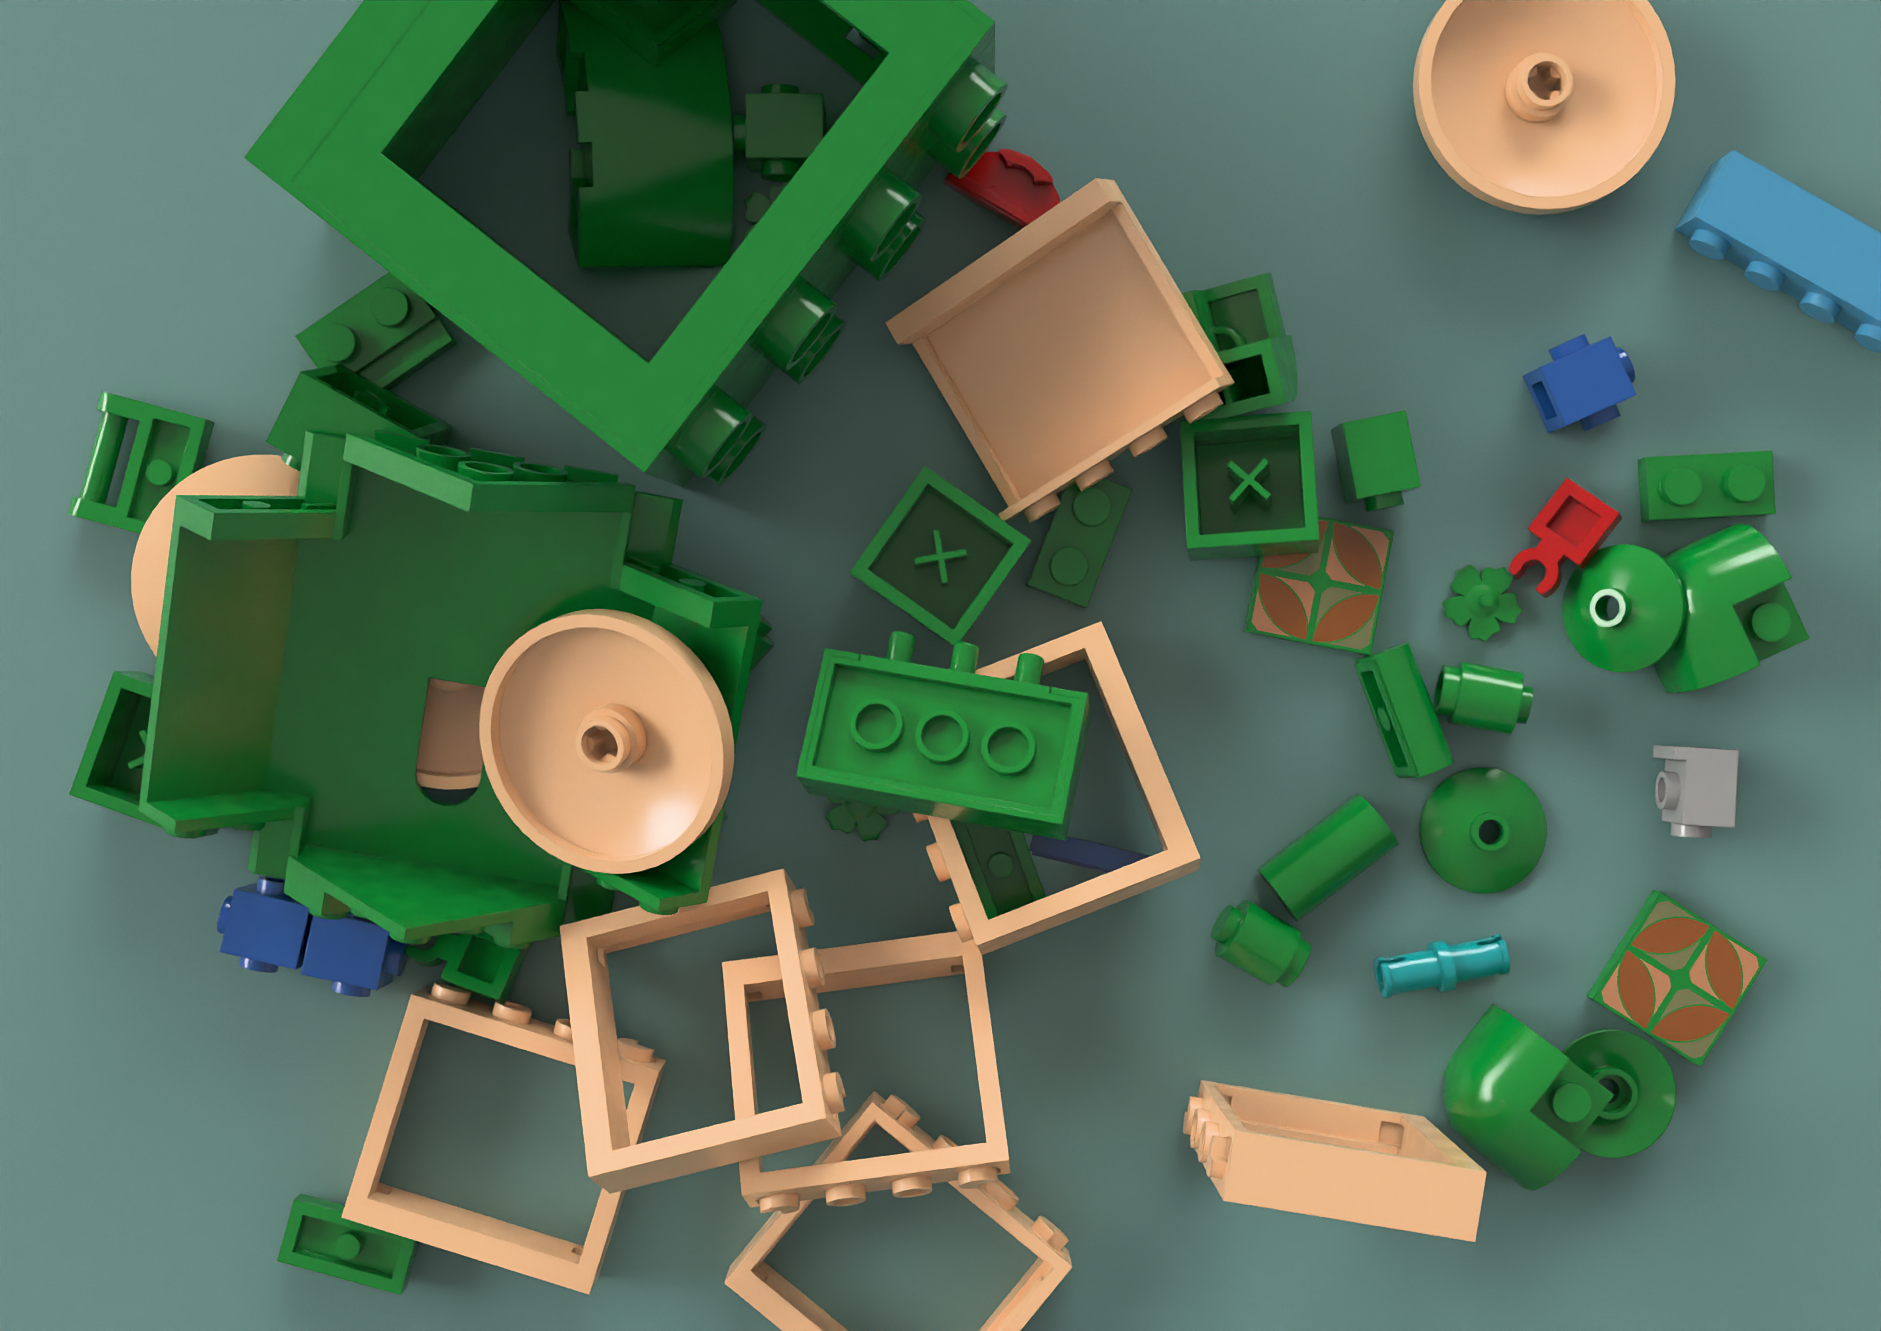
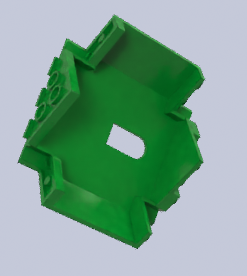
[138,430,763,949]

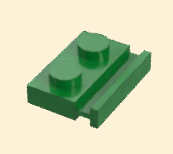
[295,272,457,390]

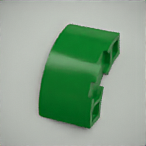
[556,0,734,267]

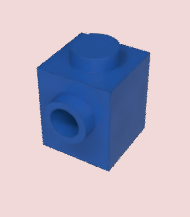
[1523,334,1637,433]
[217,876,313,973]
[301,912,410,997]

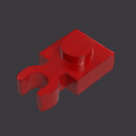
[1509,478,1622,598]

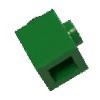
[1331,410,1421,512]

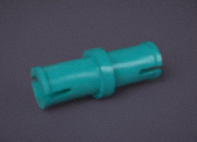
[1374,934,1510,999]

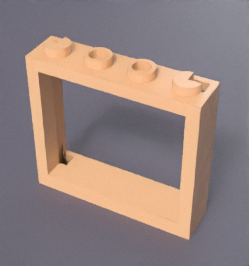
[913,621,1201,955]
[560,868,846,1194]
[722,931,1011,1214]
[341,981,667,1295]
[1183,1080,1487,1242]
[724,1091,1073,1331]

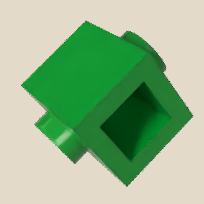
[734,84,826,182]

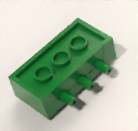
[796,631,1091,841]

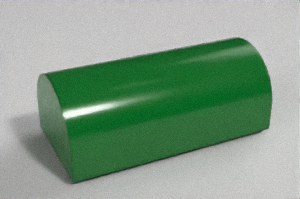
[1354,642,1454,778]
[1256,794,1399,922]

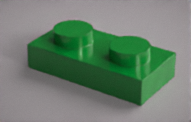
[1638,450,1776,522]
[1027,478,1133,608]
[950,820,1046,919]
[277,1193,419,1295]

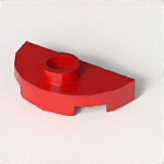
[944,149,1060,229]

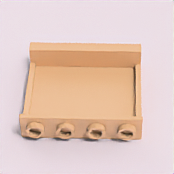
[885,178,1235,524]

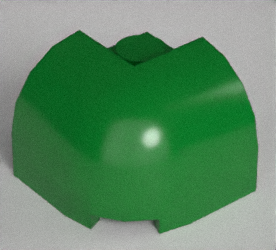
[1182,273,1298,420]
[1654,523,1809,693]
[1443,1004,1614,1191]

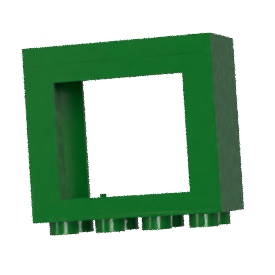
[244,0,1008,488]

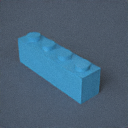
[1674,150,1881,353]

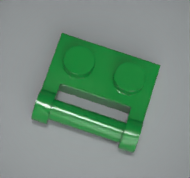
[68,391,215,534]

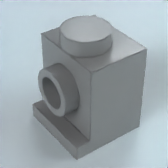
[1653,745,1739,838]

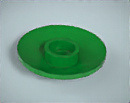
[1562,544,1686,673]
[1419,767,1547,894]
[1562,1029,1676,1158]

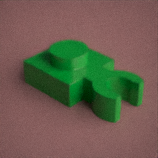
[404,931,529,1004]

